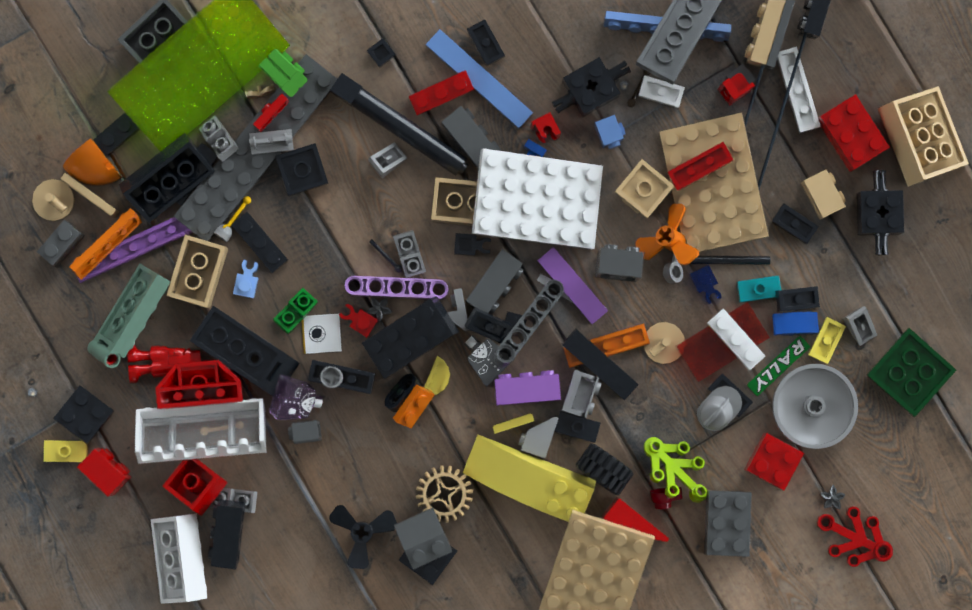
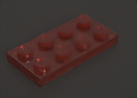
[675,302,770,382]

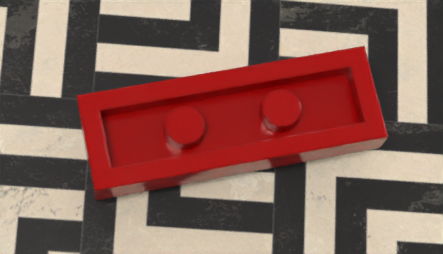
[408,70,475,116]
[668,141,734,191]

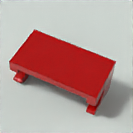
[530,112,561,143]

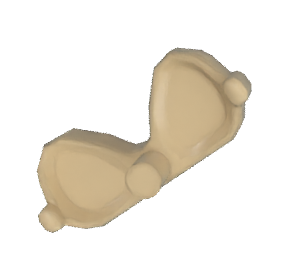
[245,84,275,98]

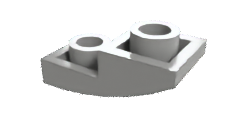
[199,115,239,162]
[393,230,426,278]
[210,488,257,513]

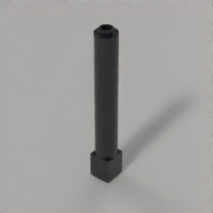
[330,73,469,176]

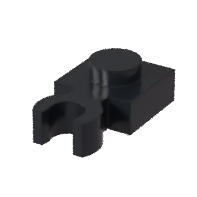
[454,233,491,256]

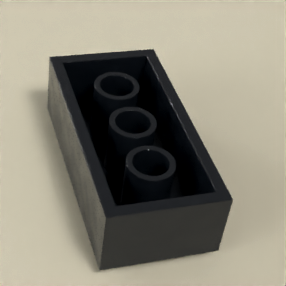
[362,296,459,379]

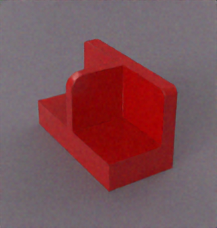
[717,73,755,106]

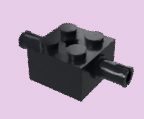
[552,57,631,117]
[857,170,904,255]

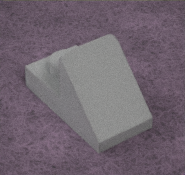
[447,288,469,331]

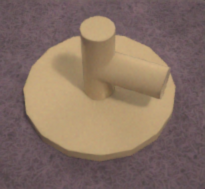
[32,179,75,221]
[644,322,685,364]

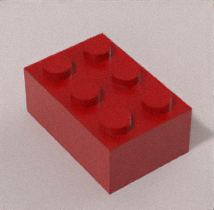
[818,94,890,172]

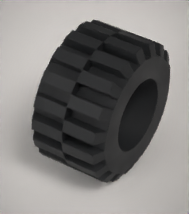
[576,443,634,495]

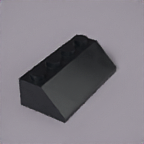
[119,133,215,223]

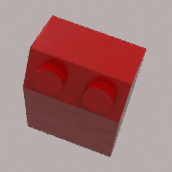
[601,497,669,542]

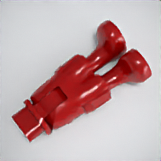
[127,345,201,384]

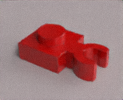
[339,304,378,338]

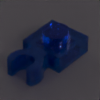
[689,265,722,304]

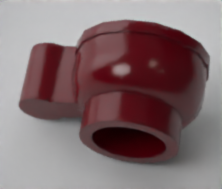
[650,487,683,509]

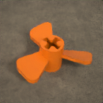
[635,204,699,265]

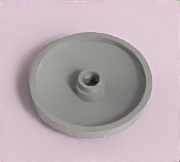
[772,364,858,449]

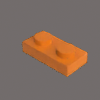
[393,384,435,429]

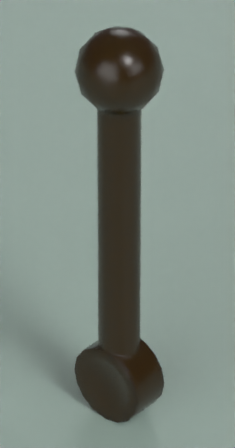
[627,69,651,107]

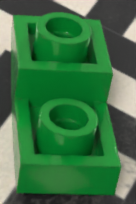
[273,288,318,335]

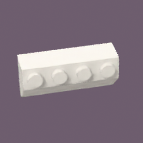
[150,513,207,604]

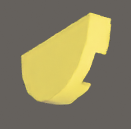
[424,356,450,395]
[493,413,534,434]

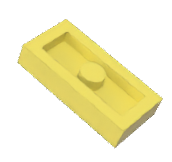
[808,317,846,364]
[44,440,88,462]

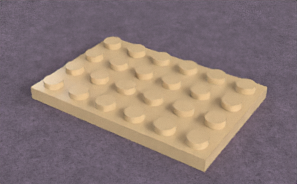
[659,113,769,252]
[539,510,655,610]

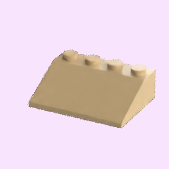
[878,86,969,187]

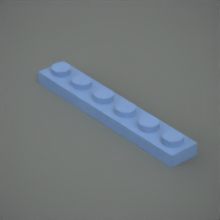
[604,11,731,42]

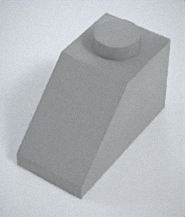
[518,417,559,458]

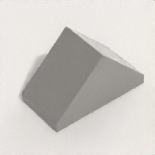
[368,142,407,179]
[842,306,877,346]

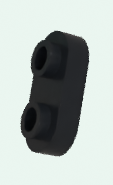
[384,374,420,412]

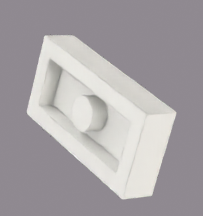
[638,76,685,108]

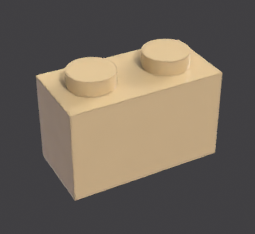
[801,170,846,220]

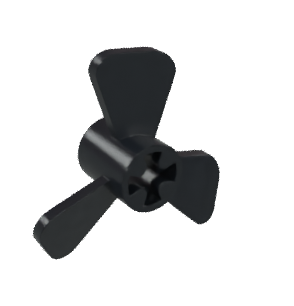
[329,505,397,569]

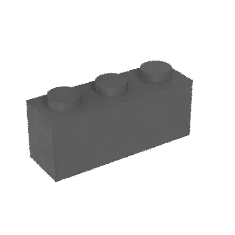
[441,106,501,170]
[466,249,524,315]

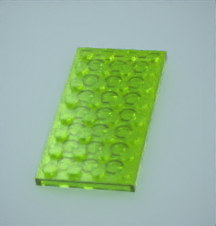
[107,0,290,152]

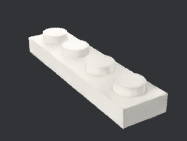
[777,47,821,134]

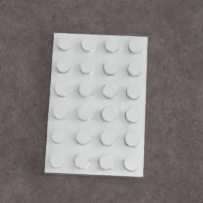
[472,149,603,249]

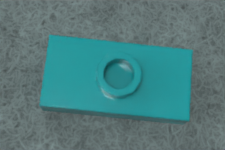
[737,276,781,303]

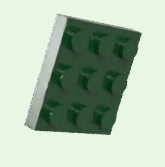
[866,328,956,417]

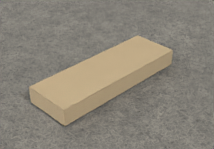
[61,173,119,218]

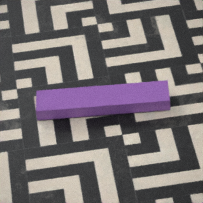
[537,247,608,324]

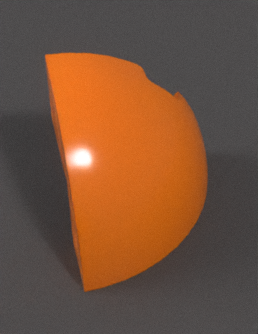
[63,138,122,186]

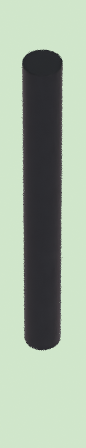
[690,256,770,265]

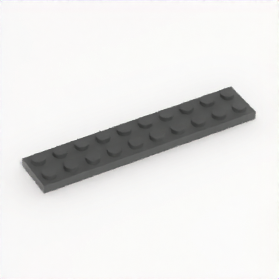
[174,54,337,242]

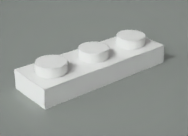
[707,309,765,370]

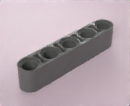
[493,280,564,368]

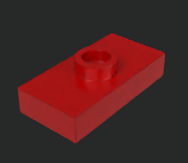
[253,93,289,132]

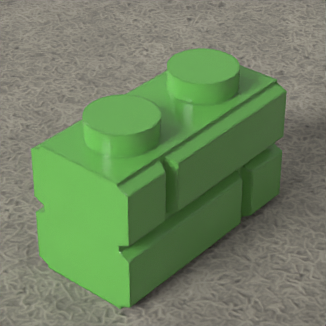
[259,49,307,97]

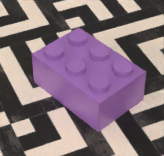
[494,370,561,406]

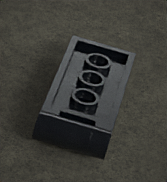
[190,306,300,399]

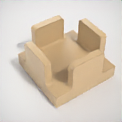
[615,159,674,218]

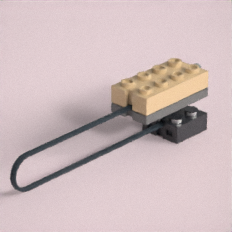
[744,0,831,190]

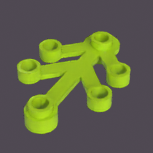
[644,437,708,503]

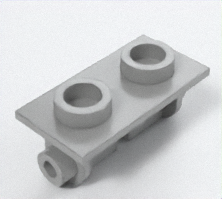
[249,129,294,155]

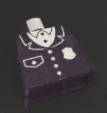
[269,374,323,420]

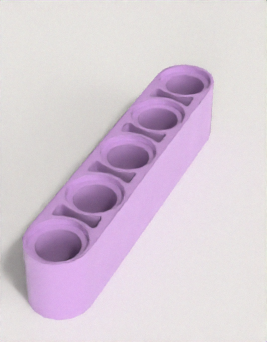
[345,276,448,300]

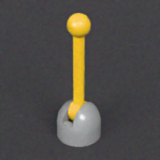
[214,196,251,242]

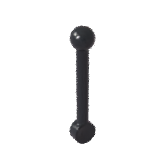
[369,239,403,273]

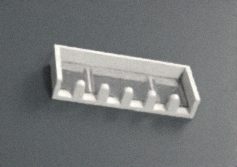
[135,398,267,464]

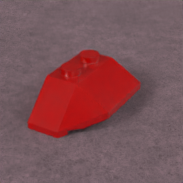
[155,360,243,409]

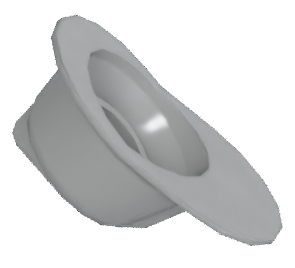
[697,386,742,431]

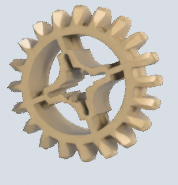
[416,465,473,523]

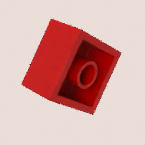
[744,433,804,491]
[77,448,132,497]
[163,459,228,516]

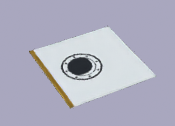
[302,314,342,354]

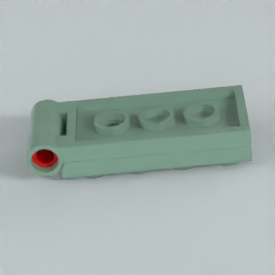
[87,264,170,368]

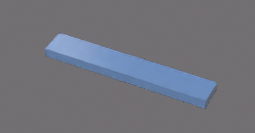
[426,29,533,129]

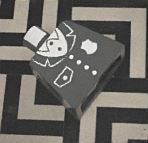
[464,335,515,387]

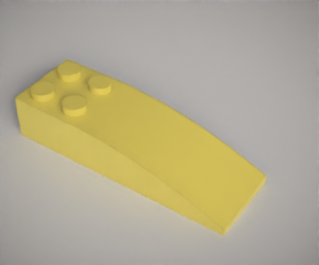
[463,435,596,522]

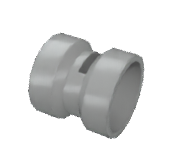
[320,366,343,388]

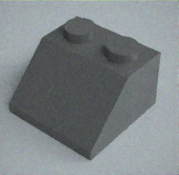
[394,507,452,569]

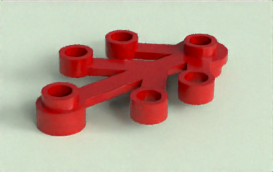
[817,506,893,567]

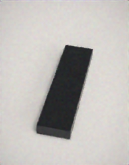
[562,329,639,400]

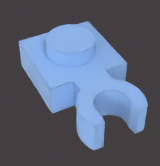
[233,260,259,299]

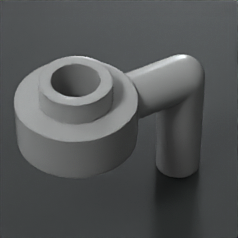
[663,247,695,284]

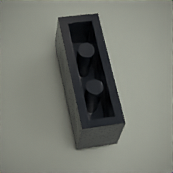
[308,360,376,394]
[208,499,246,570]

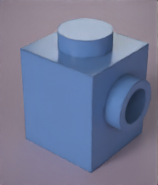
[594,115,626,150]

